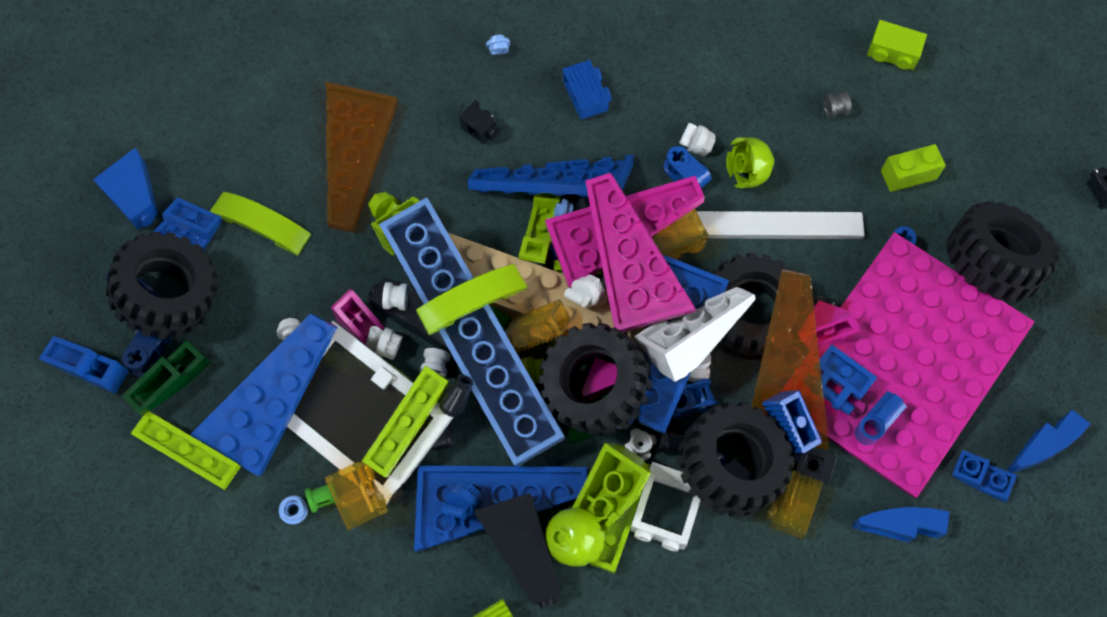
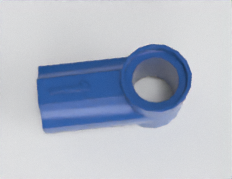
[854,391,907,445]

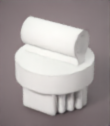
[679,123,716,157]
[564,274,605,308]
[365,326,403,360]

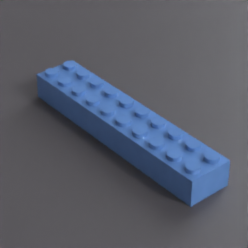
[379,197,566,466]

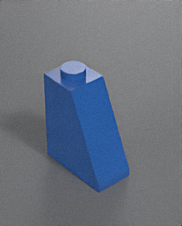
[93,148,159,230]

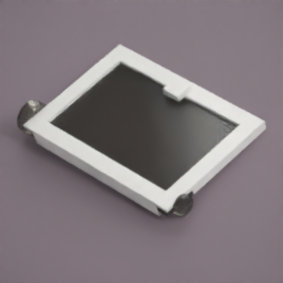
[287,321,454,506]

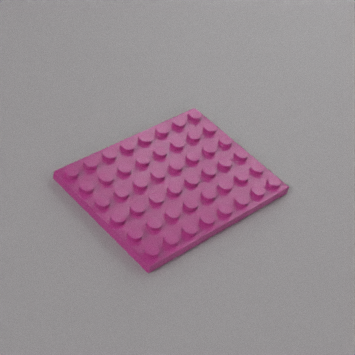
[781,232,1035,499]

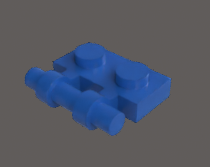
[803,344,878,415]

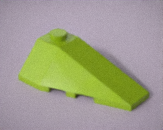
[572,443,651,532]

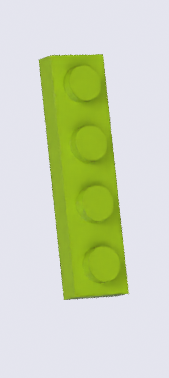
[362,366,450,477]
[131,411,241,491]
[588,463,651,574]

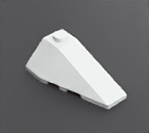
[634,287,755,382]

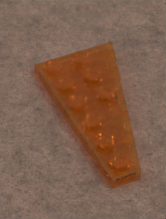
[326,82,398,233]
[751,269,829,451]

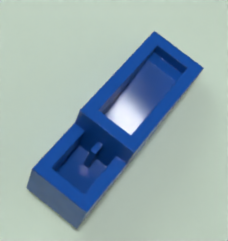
[39,336,130,394]
[1007,410,1091,473]
[852,507,950,543]

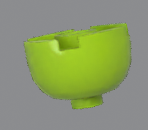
[726,137,774,188]
[545,508,605,567]

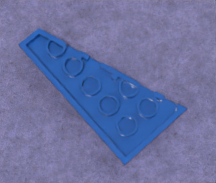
[468,154,634,197]
[639,254,729,434]
[190,314,338,476]
[414,466,587,552]

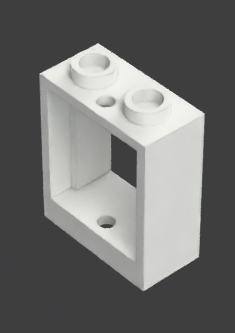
[630,462,701,552]

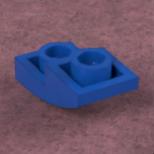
[952,450,1017,503]

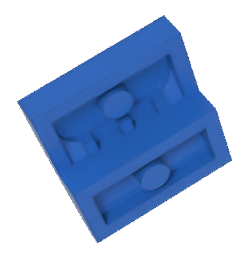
[153,197,222,251]

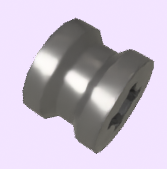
[823,91,851,119]

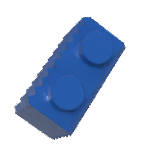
[563,60,611,120]
[762,390,822,453]

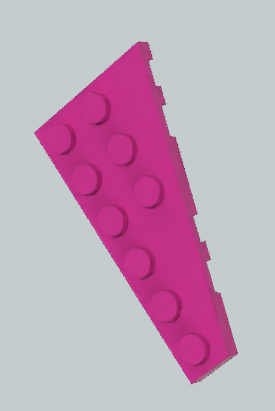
[585,173,698,332]
[545,176,705,288]

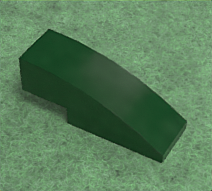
[122,340,211,416]

